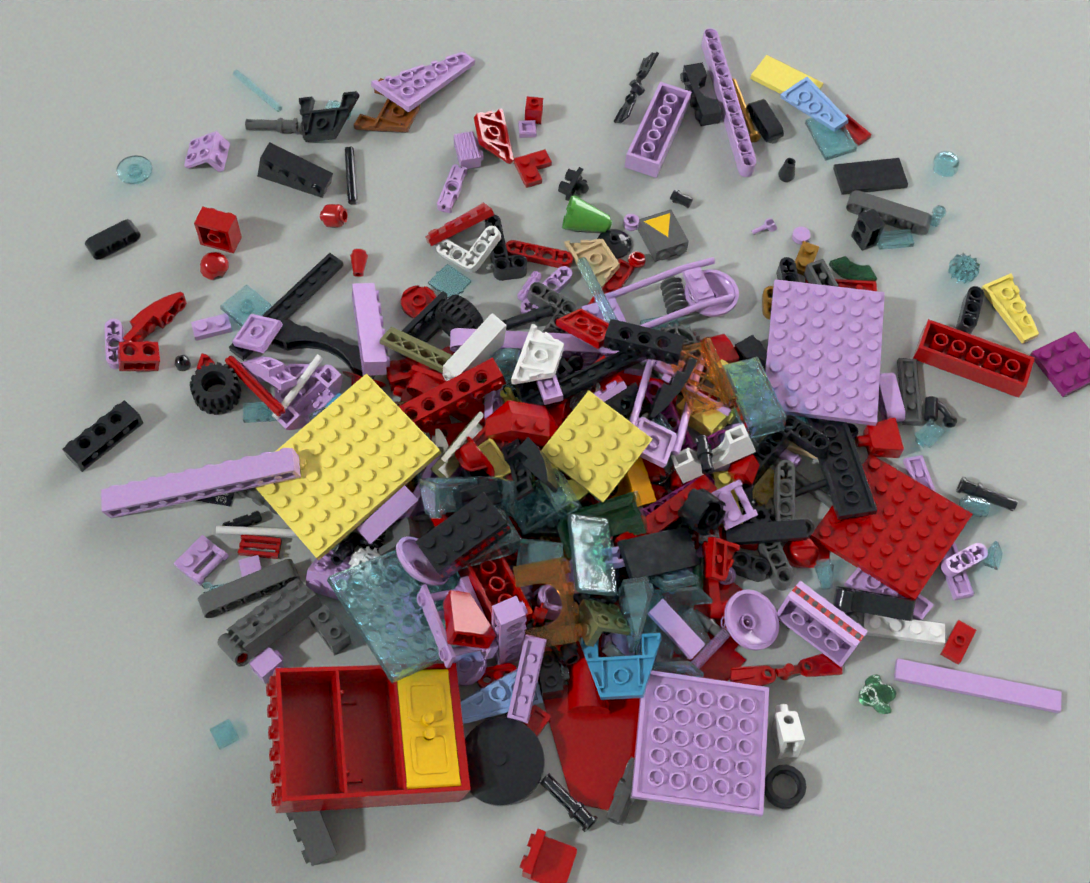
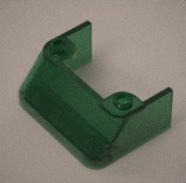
[557,491,648,558]

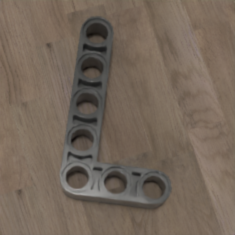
[527,282,577,334]

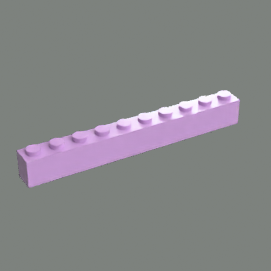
[101,448,301,518]

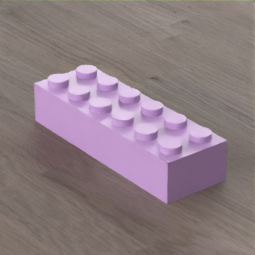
[625,82,692,178]

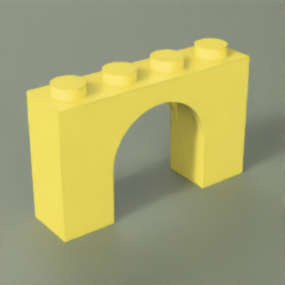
[676,359,758,437]

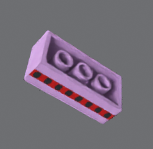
[777,581,868,667]

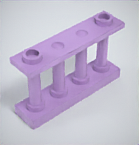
[417,576,499,668]

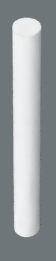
[272,354,323,420]
[216,526,298,537]

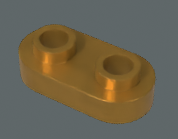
[762,286,773,320]

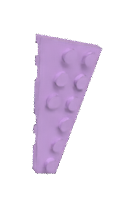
[371,52,475,112]

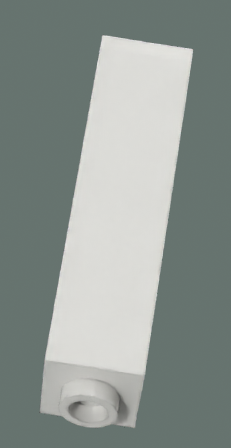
[443,313,506,381]

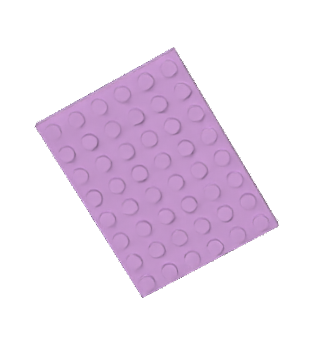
[761,279,885,426]

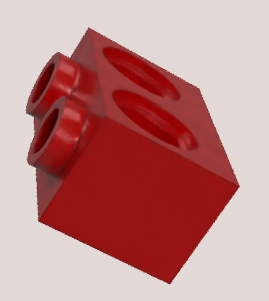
[118,341,160,371]

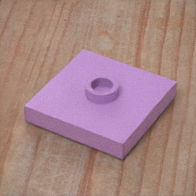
[232,314,283,353]

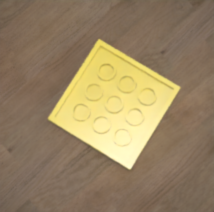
[541,391,653,503]

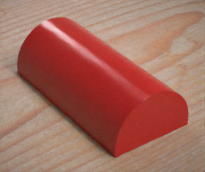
[568,627,610,714]

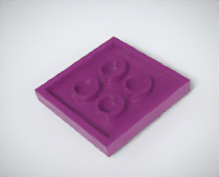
[1030,331,1090,397]

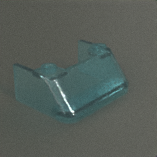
[419,476,515,518]
[634,586,713,677]

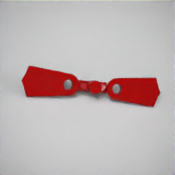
[730,653,843,686]

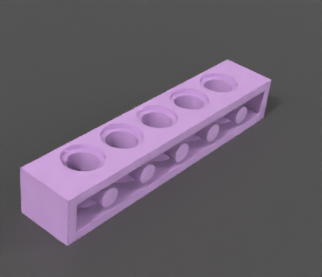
[492,596,527,665]

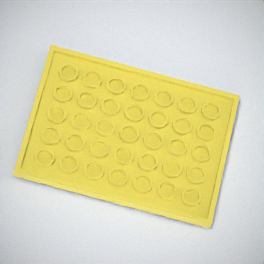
[255,373,441,560]

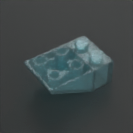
[505,468,581,535]

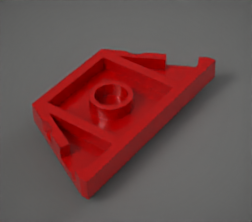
[474,109,514,164]

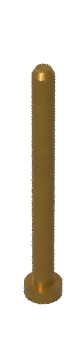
[732,78,761,143]

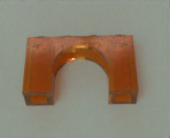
[513,557,583,647]

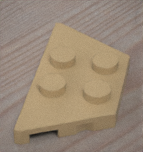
[564,239,620,294]

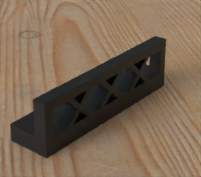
[400,291,447,358]

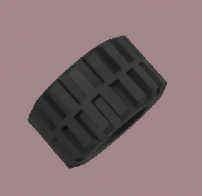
[435,294,484,337]
[189,362,242,415]

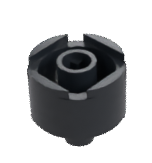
[678,489,726,536]

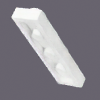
[862,613,945,646]

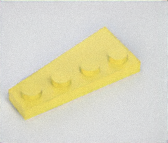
[981,273,1039,344]

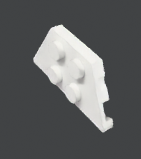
[511,324,564,384]

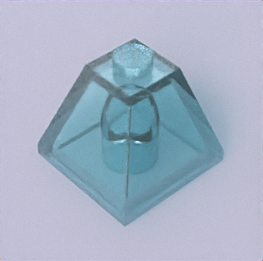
[487,348,522,379]

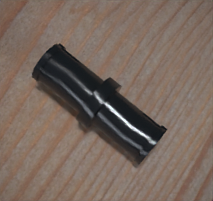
[695,435,715,475]
[331,532,360,565]

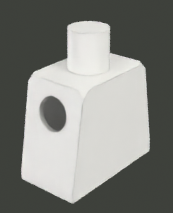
[772,704,805,759]

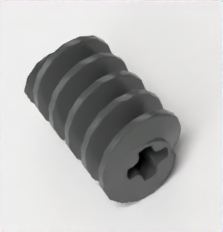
[660,276,688,314]

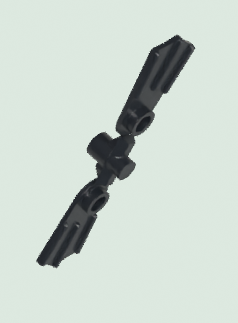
[614,52,659,123]

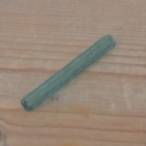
[577,257,618,323]

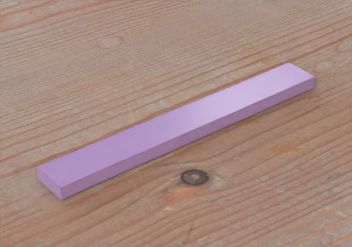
[903,455,974,600]
[894,658,1062,713]

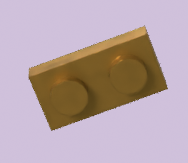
[795,241,819,276]

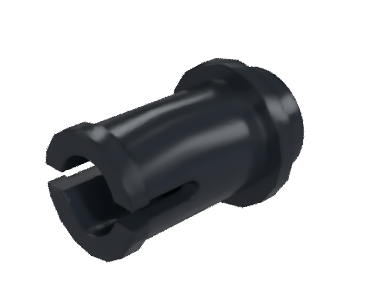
[670,190,693,208]

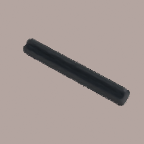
[345,146,358,205]

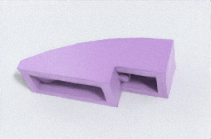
[357,486,418,544]

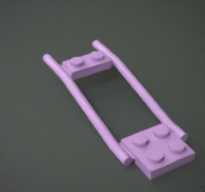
[581,257,734,328]
[629,356,706,468]

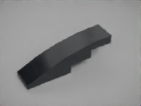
[646,357,697,421]

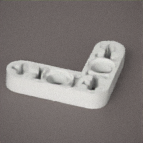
[436,226,501,273]

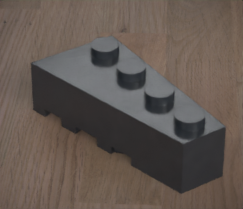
[257,142,333,198]

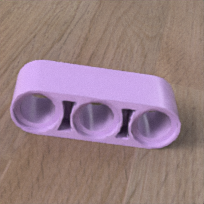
[878,373,905,422]

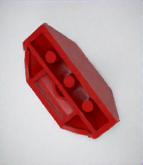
[485,400,559,447]

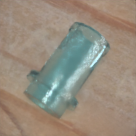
[931,205,946,227]

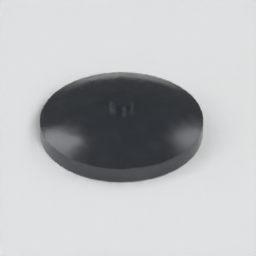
[465,718,545,806]

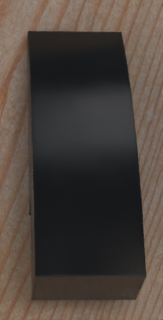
[517,437,558,493]

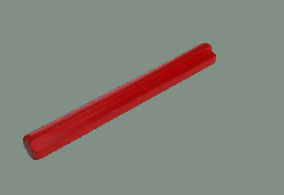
[225,356,285,416]

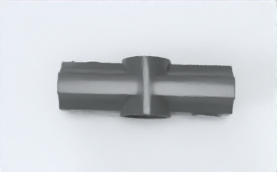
[606,757,635,826]

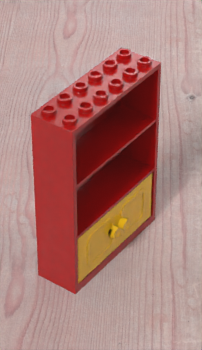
[266,663,470,813]

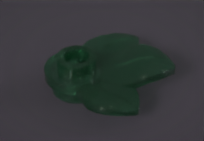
[858,674,897,714]

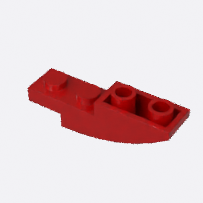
[123,291,187,342]

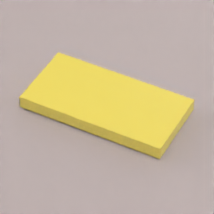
[750,55,824,94]

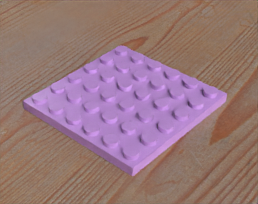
[631,671,769,817]

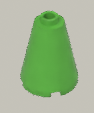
[562,195,612,233]

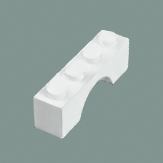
[671,424,756,483]

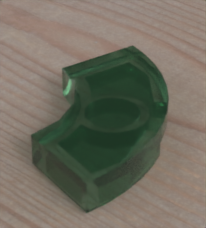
[829,256,877,281]

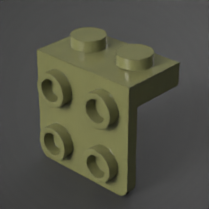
[572,599,631,647]

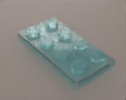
[568,514,617,596]

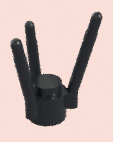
[541,615,580,665]

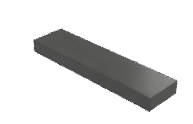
[897,358,923,426]

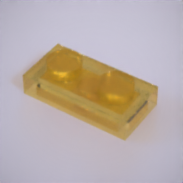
[752,468,784,507]

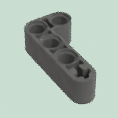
[774,460,815,536]

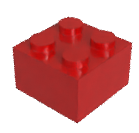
[194,206,242,254]

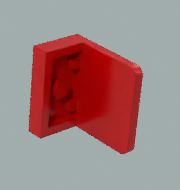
[520,829,577,883]

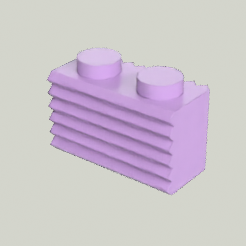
[454,131,484,169]

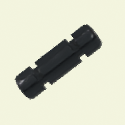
[222,511,262,527]

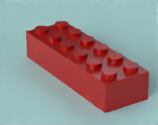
[913,319,1035,398]

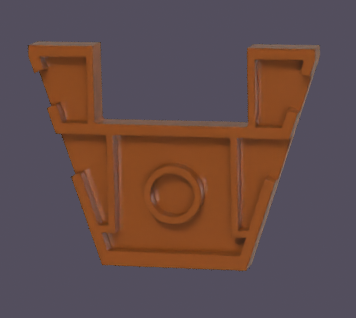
[354,78,420,132]

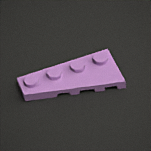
[844,567,934,621]

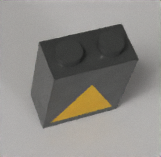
[638,209,689,262]

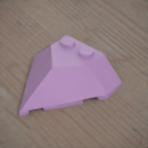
[275,364,343,431]

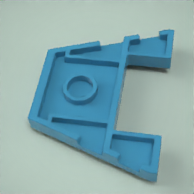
[579,633,661,700]

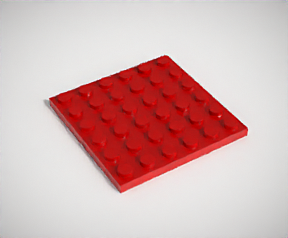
[810,454,973,600]

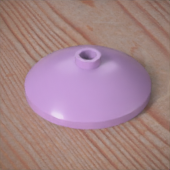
[684,269,739,317]
[396,537,450,586]
[725,590,779,651]

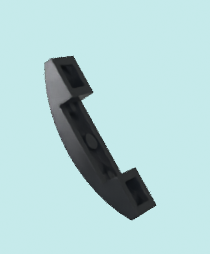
[502,438,536,501]

